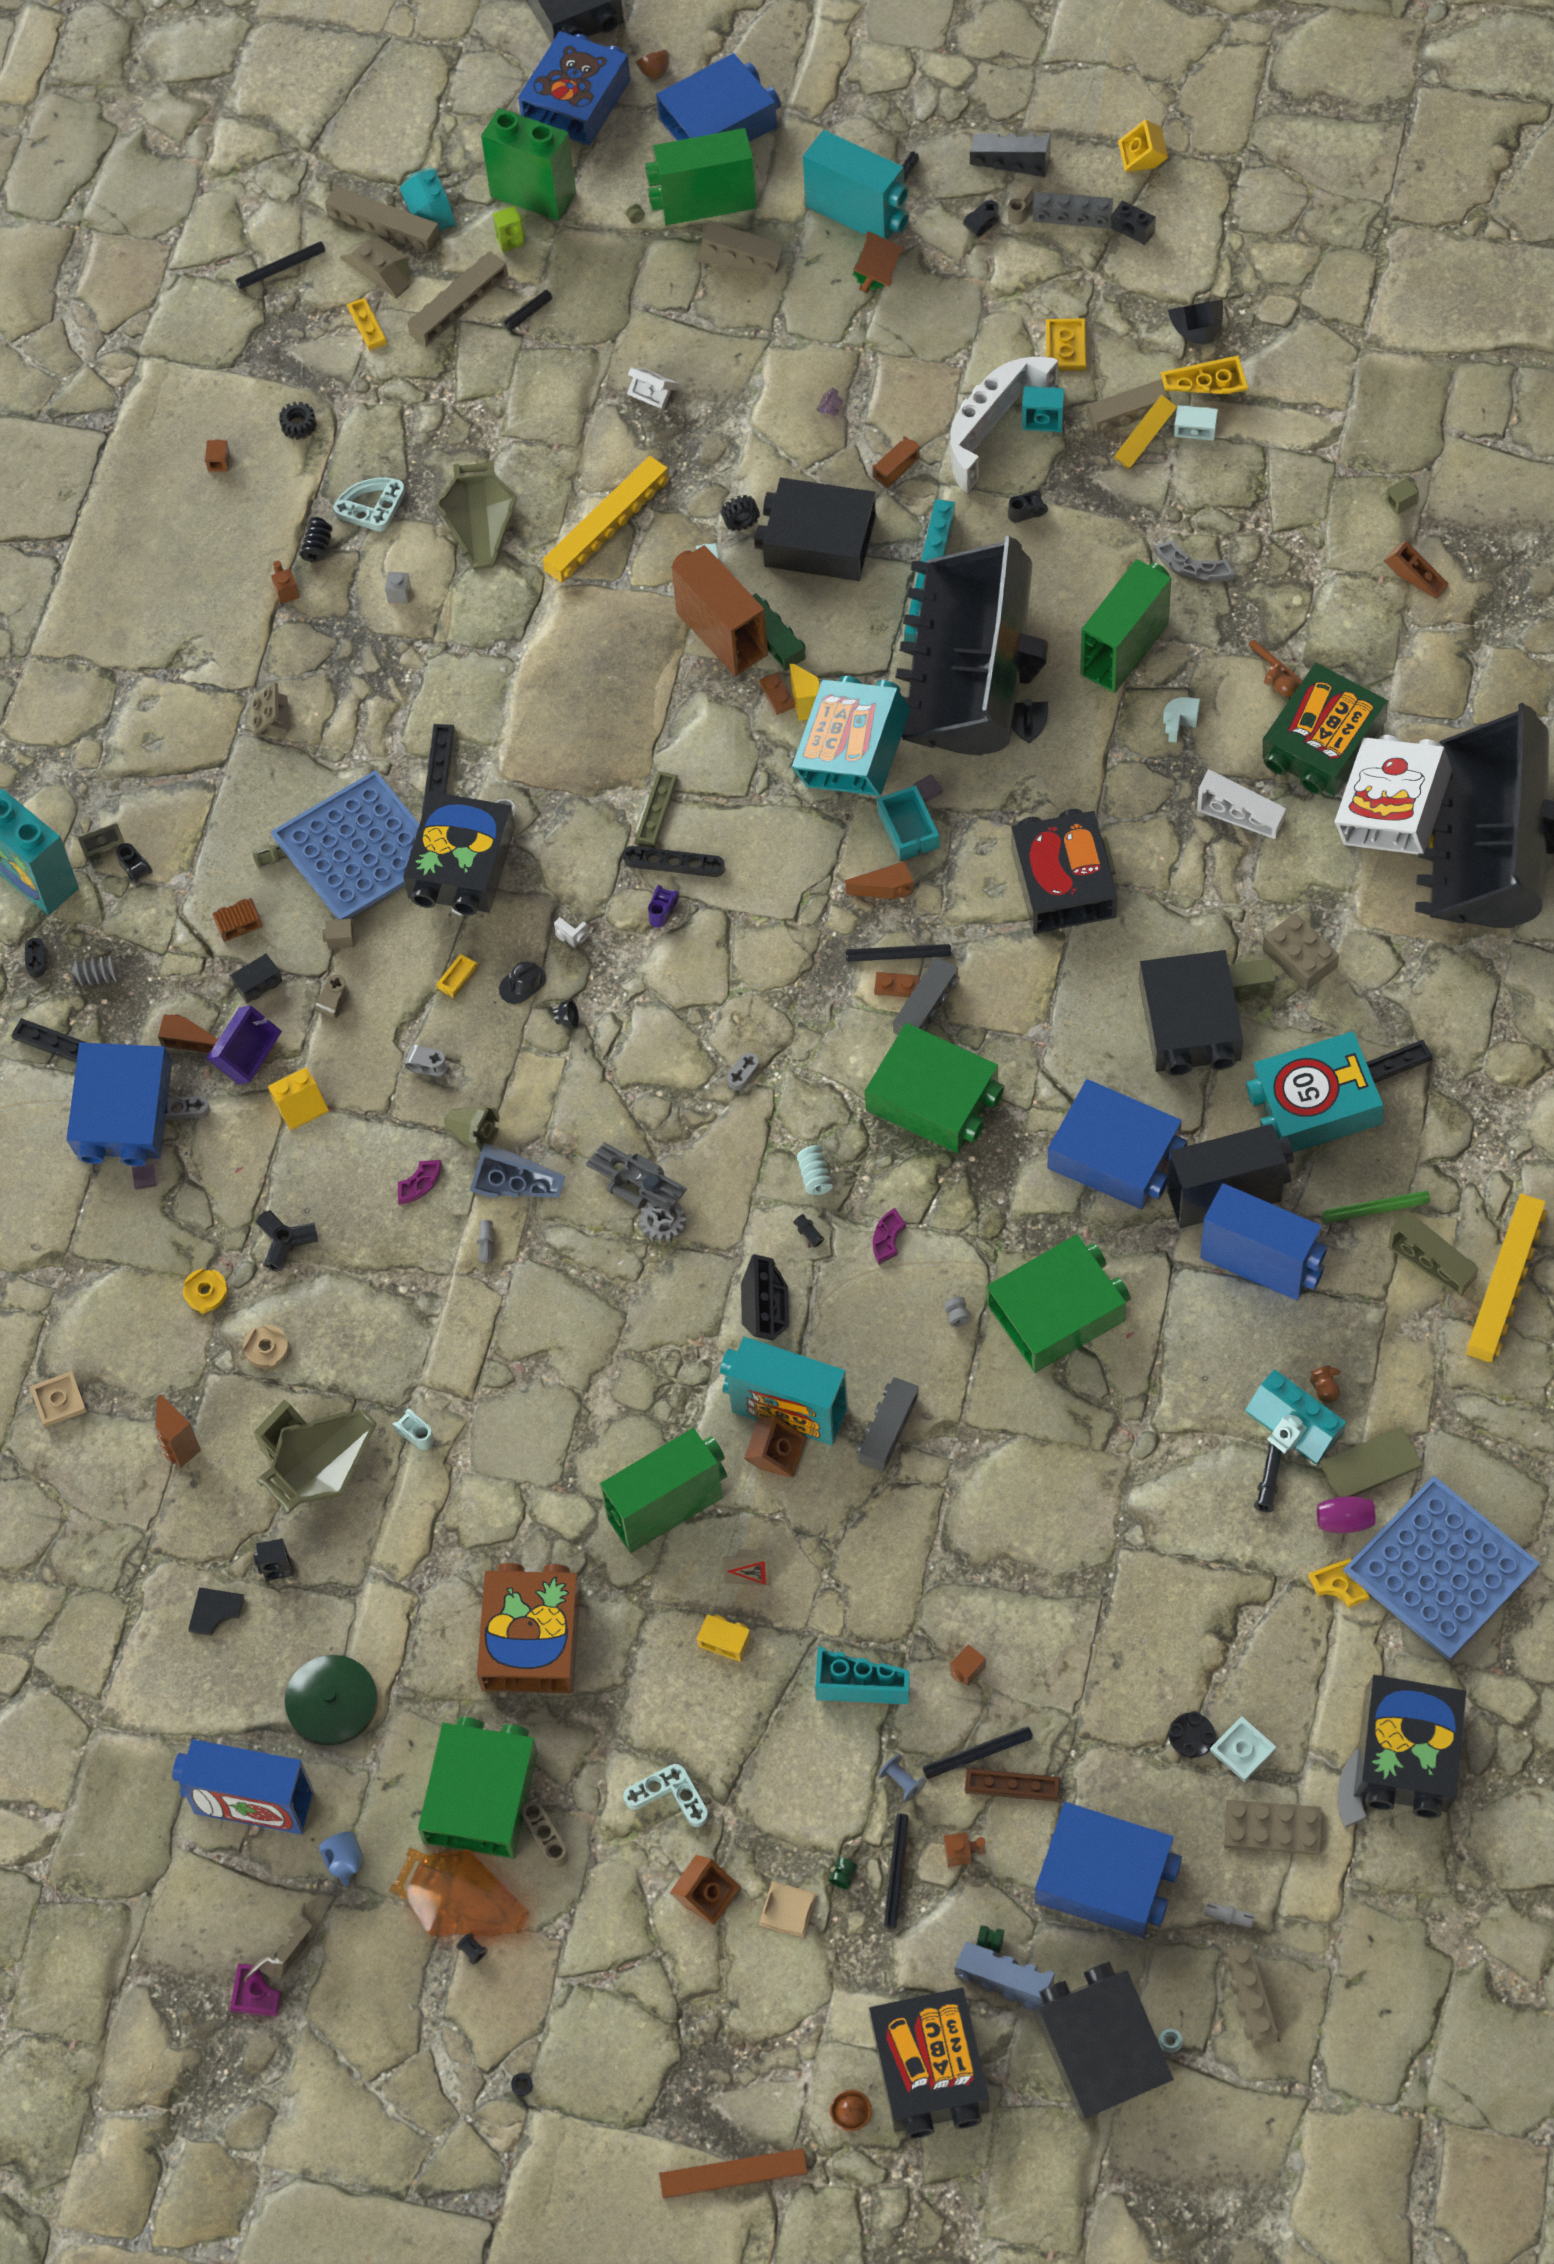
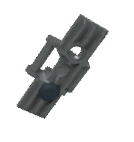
[586,1142,687,1212]

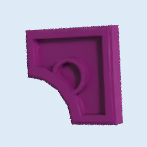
[230,1963,282,2017]

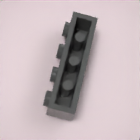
[1033,191,1113,229]
[893,957,960,1035]
[857,1377,919,1472]

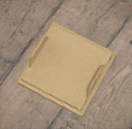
[759,1881,818,1938]

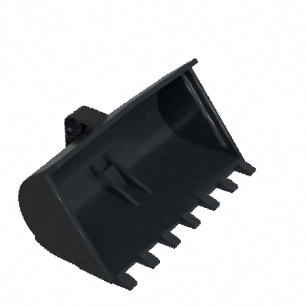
[895,535,1049,756]
[1415,702,1554,928]

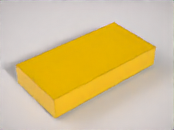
[436,953,479,998]

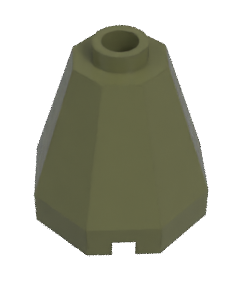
[444,1106,500,1153]

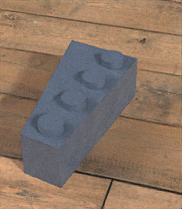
[954,1942,1055,2012]

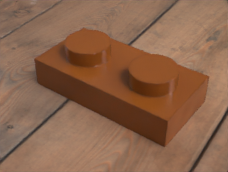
[759,672,795,715]
[874,972,919,997]

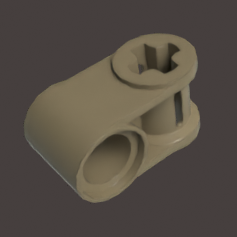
[315,974,349,1018]

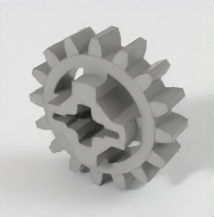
[638,1202,686,1244]

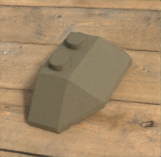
[340,237,410,298]

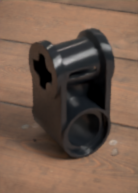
[963,200,999,237]
[1008,490,1048,523]
[116,843,153,884]

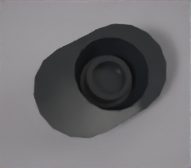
[499,961,546,1004]

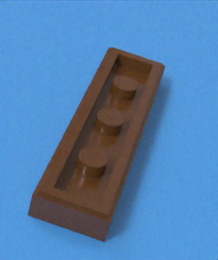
[965,1768,1061,1802]

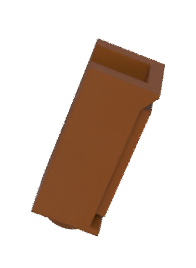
[872,435,920,488]

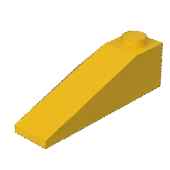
[1160,356,1248,394]

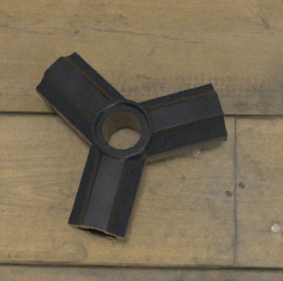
[256,1210,318,1272]

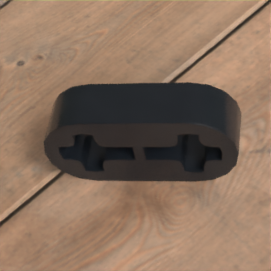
[25,938,46,977]

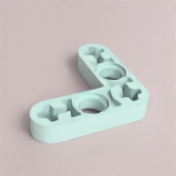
[623,1764,708,1827]

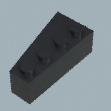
[970,134,1051,177]

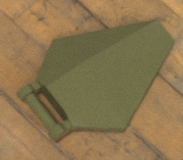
[436,460,517,570]
[256,1408,377,1514]

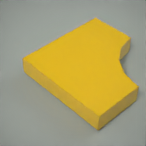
[1308,1558,1370,1608]

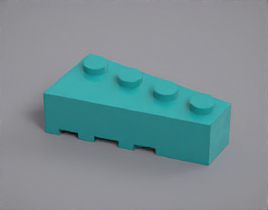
[815,1646,910,1704]

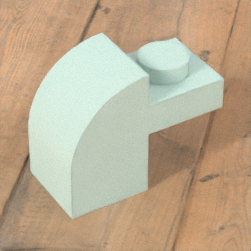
[1163,697,1200,743]

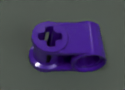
[648,885,679,927]

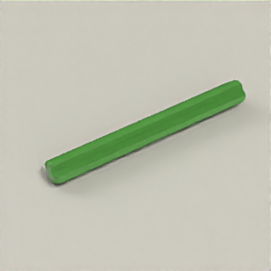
[1322,1191,1430,1223]

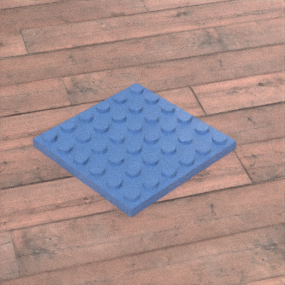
[271,770,419,920]
[1343,1476,1540,1661]

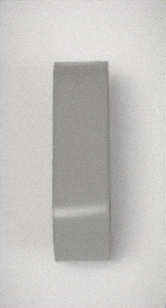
[727,1053,759,1090]

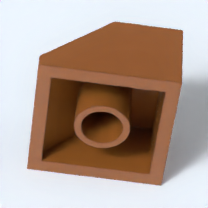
[744,1416,807,1478]
[670,1855,741,1925]

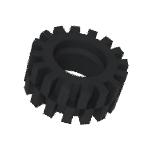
[279,401,317,440]
[721,495,760,531]

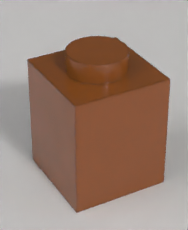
[205,439,230,472]
[950,1644,986,1686]

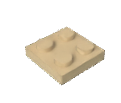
[30,1371,87,1428]

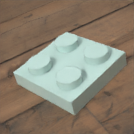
[1210,1716,1277,1782]

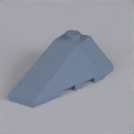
[470,1143,566,1197]

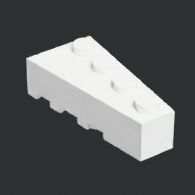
[1197,769,1286,839]

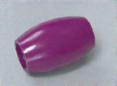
[1317,1496,1376,1534]

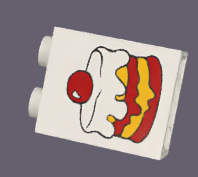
[1335,735,1452,854]

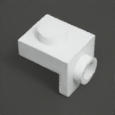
[554,917,589,947]

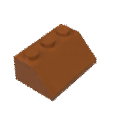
[155,1395,201,1468]

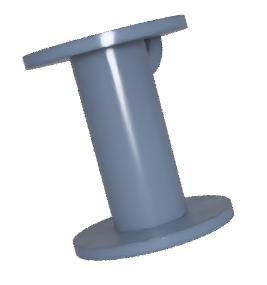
[879,1754,927,1802]

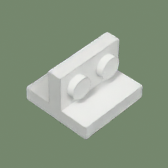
[627,367,680,409]

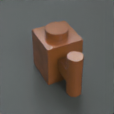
[271,561,300,604]
[944,1832,986,1867]

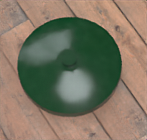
[285,1655,378,1746]

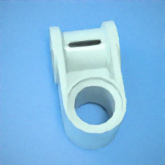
[392,1409,435,1450]

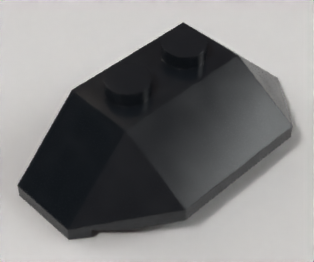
[741,1254,789,1341]

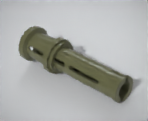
[252,844,287,868]

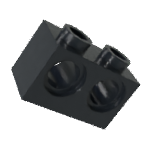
[253,1538,293,1581]

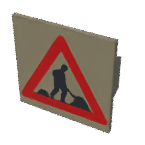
[723,1549,770,1585]

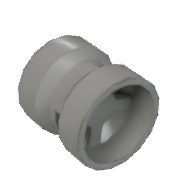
[944,1297,971,1327]

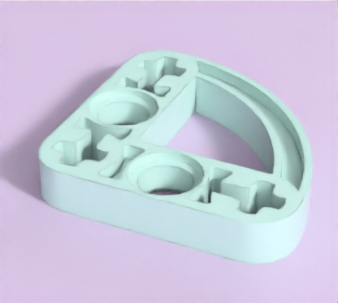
[333,478,405,531]

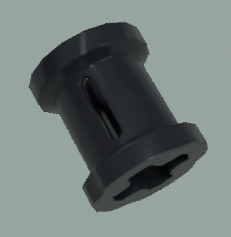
[456,1933,488,1965]

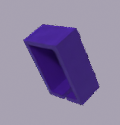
[206,1005,282,1085]

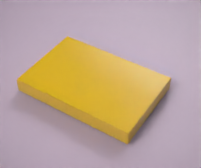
[1046,318,1086,371]

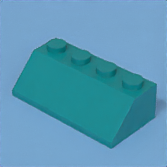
[1245,1369,1346,1465]

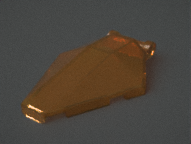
[389,1848,529,1937]

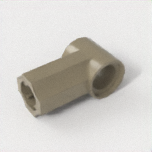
[1008,185,1035,225]

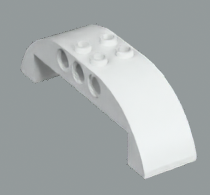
[950,357,1058,494]

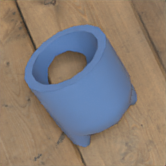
[319,1831,363,1886]

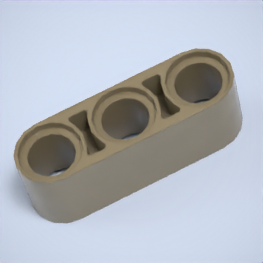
[522,1801,568,1868]

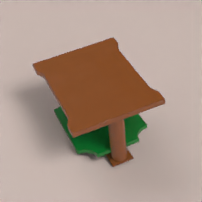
[852,231,904,294]

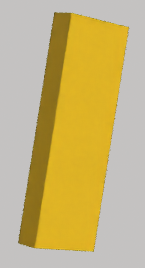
[347,297,387,351]

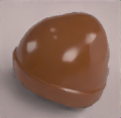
[636,49,670,80]

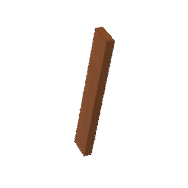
[659,2148,807,2199]

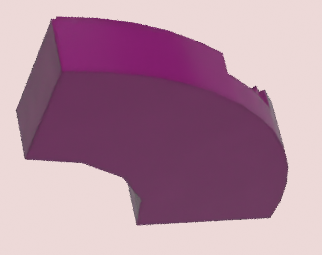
[398,1160,442,1205]
[873,1208,906,1265]

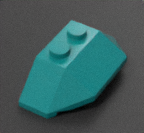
[399,167,456,231]

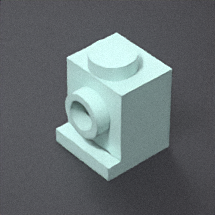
[1267,1414,1307,1454]

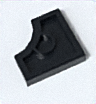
[188,1587,244,1636]

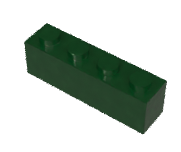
[752,593,806,671]

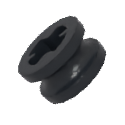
[511,2073,533,2097]

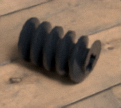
[300,517,333,562]

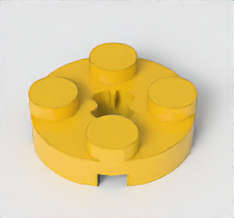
[183,1269,228,1314]

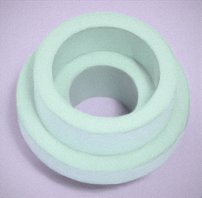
[1159,2029,1183,2054]

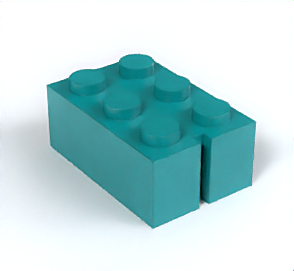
[877,785,939,862]

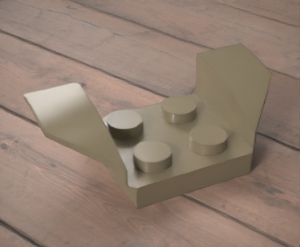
[244,1902,312,1983]

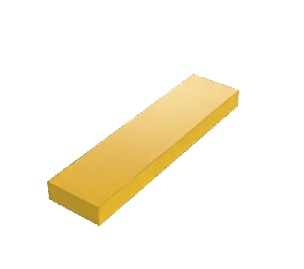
[1113,394,1177,470]

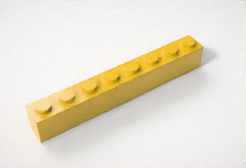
[542,456,669,583]
[1466,1193,1548,1363]

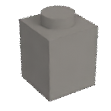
[385,572,411,604]

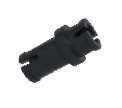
[793,1214,825,1248]

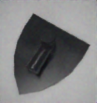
[1012,699,1048,744]

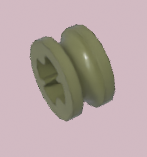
[625,204,645,224]

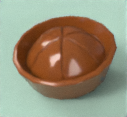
[830,2090,872,2131]

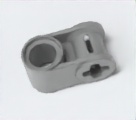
[404,1045,448,1077]

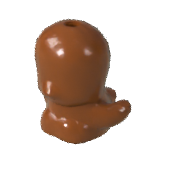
[1264,664,1298,697]
[1310,1365,1341,1403]

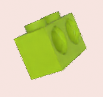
[492,206,526,252]

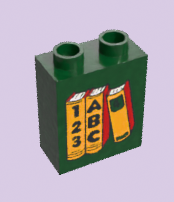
[1262,662,1388,797]

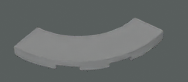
[1154,540,1235,582]
[1337,1748,1367,1828]

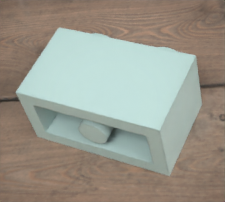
[1174,405,1217,441]

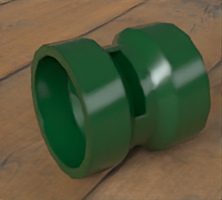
[828,1857,859,1889]
[977,1925,1005,1953]

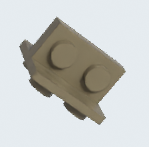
[252,682,288,736]

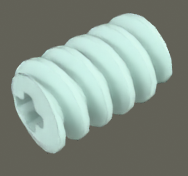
[797,1145,833,1195]

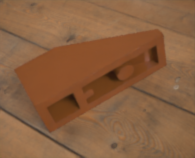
[1383,540,1449,599]
[845,861,914,899]
[158,1014,218,1053]

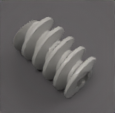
[72,956,118,987]

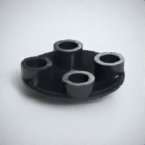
[1169,1711,1216,1758]

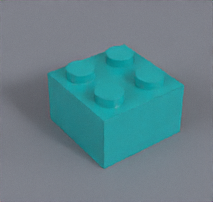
[1022,386,1064,432]

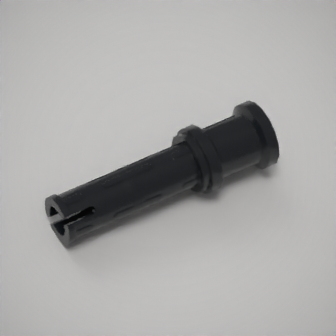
[1254,1444,1282,1512]

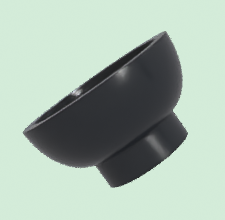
[553,998,579,1029]

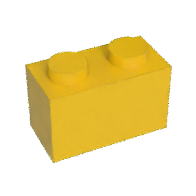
[697,1614,751,1662]

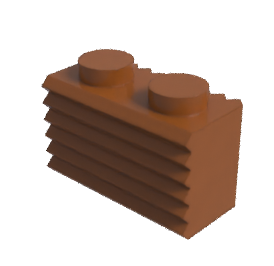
[212,898,263,942]

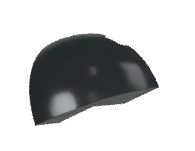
[1168,299,1223,344]

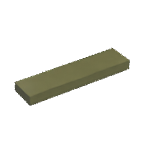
[635,771,678,848]

